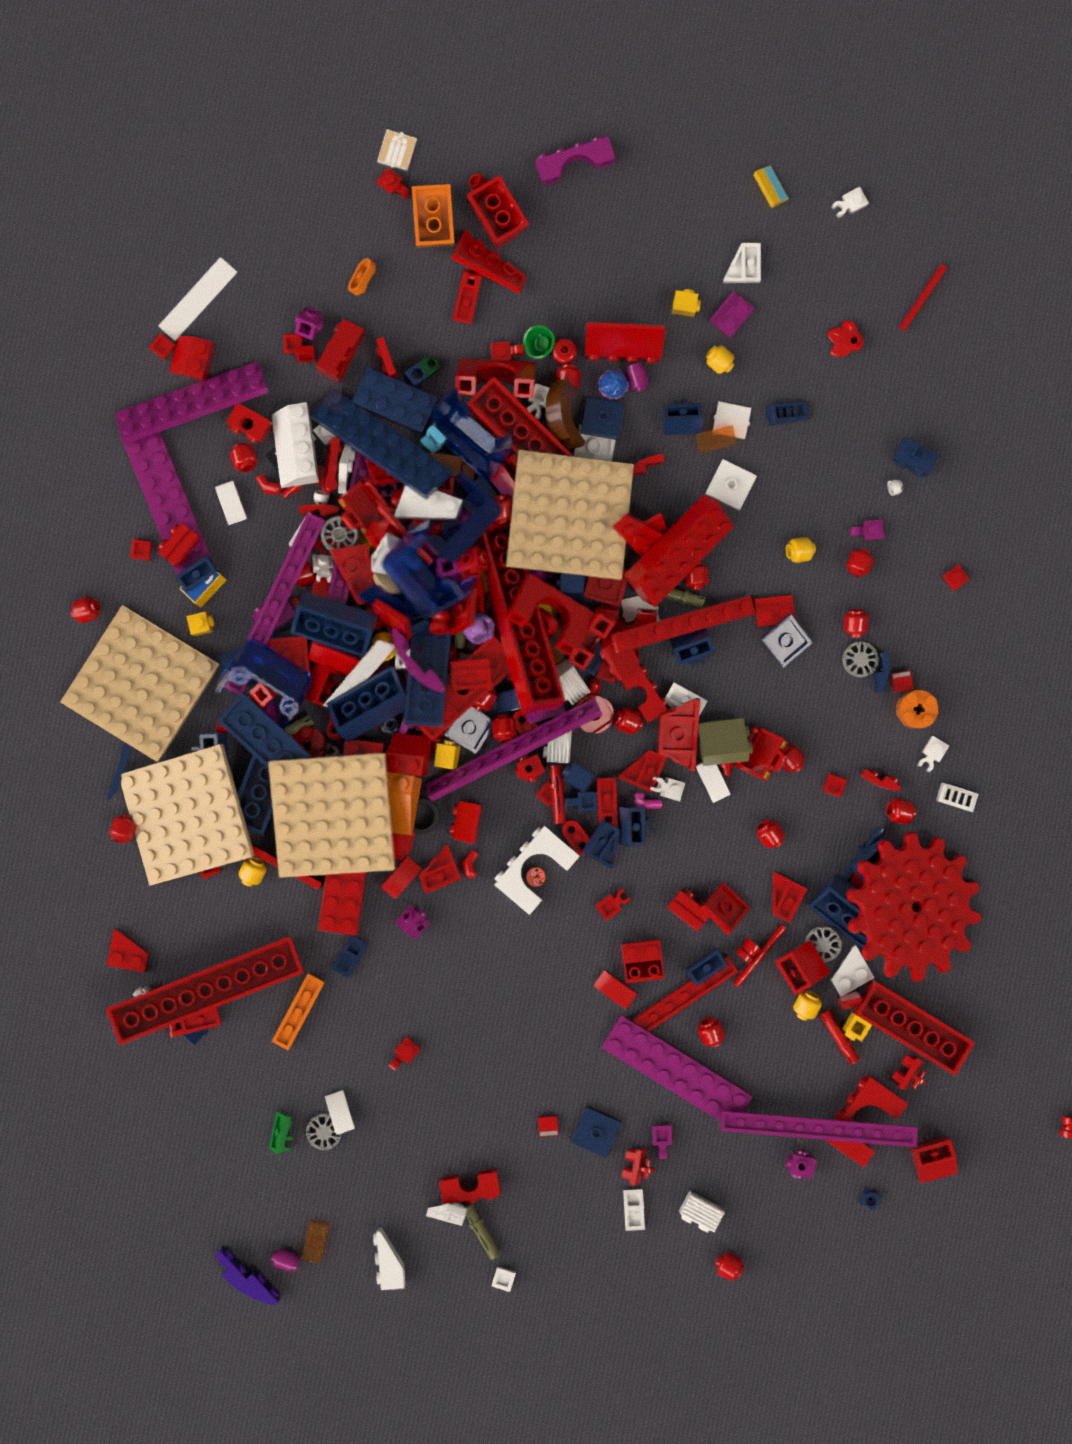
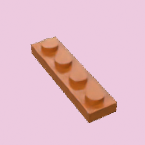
[271,973,325,1051]

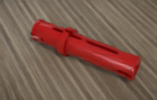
[549,765,566,824]
[819,1009,860,1065]

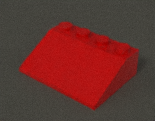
[585,322,665,364]

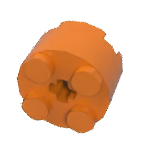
[896,690,938,729]

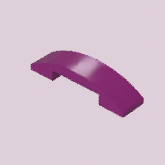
[392,628,445,693]

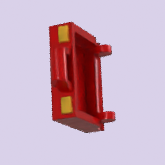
[337,477,394,537]
[734,725,789,783]

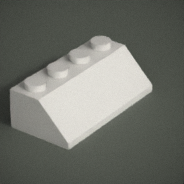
[272,402,319,488]

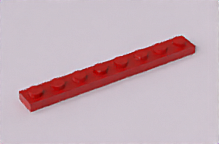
[610,595,756,654]

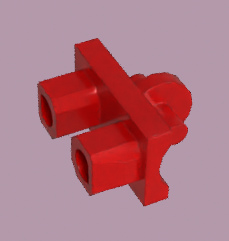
[892,1055,927,1090]
[622,1148,655,1185]

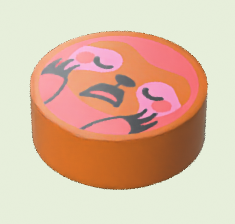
[526,867,545,887]

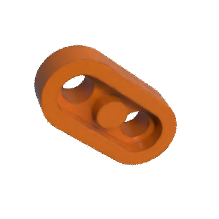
[348,258,376,296]

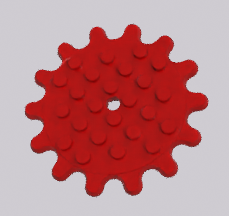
[847,832,981,982]

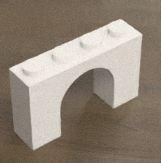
[494,826,580,915]

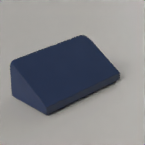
[175,554,218,592]
[685,948,728,987]

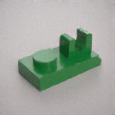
[269,1111,293,1154]

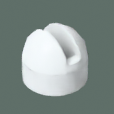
[888,480,904,496]
[314,491,330,504]

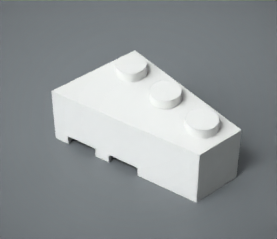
[394,486,464,521]

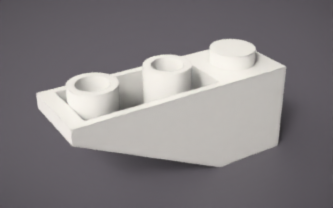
[373,1227,406,1290]

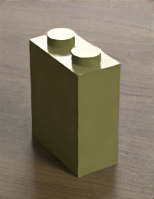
[698,718,753,766]

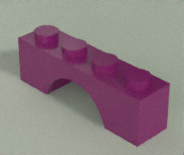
[535,136,615,187]

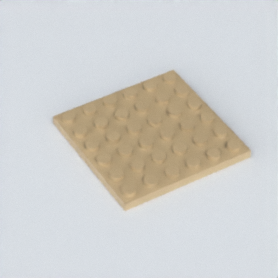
[506,450,634,580]
[60,605,220,762]
[121,744,255,886]
[269,753,396,877]

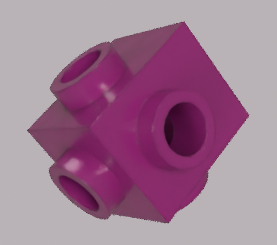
[295,307,324,340]
[436,554,463,584]
[395,905,430,940]
[785,1149,817,1179]

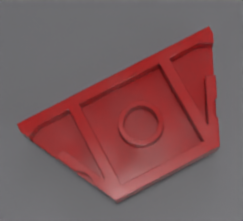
[657,698,700,771]

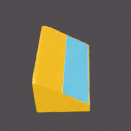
[754,166,789,208]

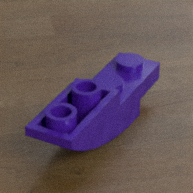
[215,1246,281,1305]

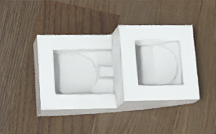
[215,480,247,525]
[696,763,730,803]
[325,1090,355,1135]
[623,1189,645,1231]

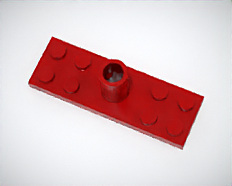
[419,635,510,742]

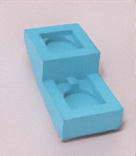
[419,425,446,453]

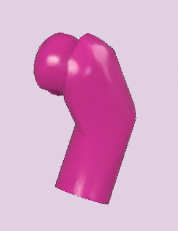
[634,793,662,809]

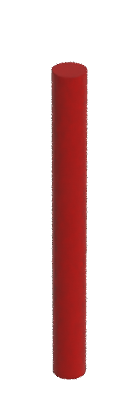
[899,264,947,331]
[376,503,434,565]
[733,924,787,988]

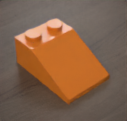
[412,184,455,248]
[387,772,422,836]

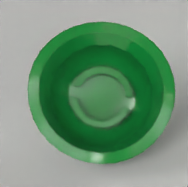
[523,325,555,359]

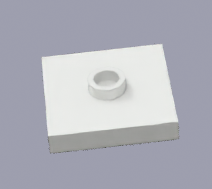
[705,459,757,511]

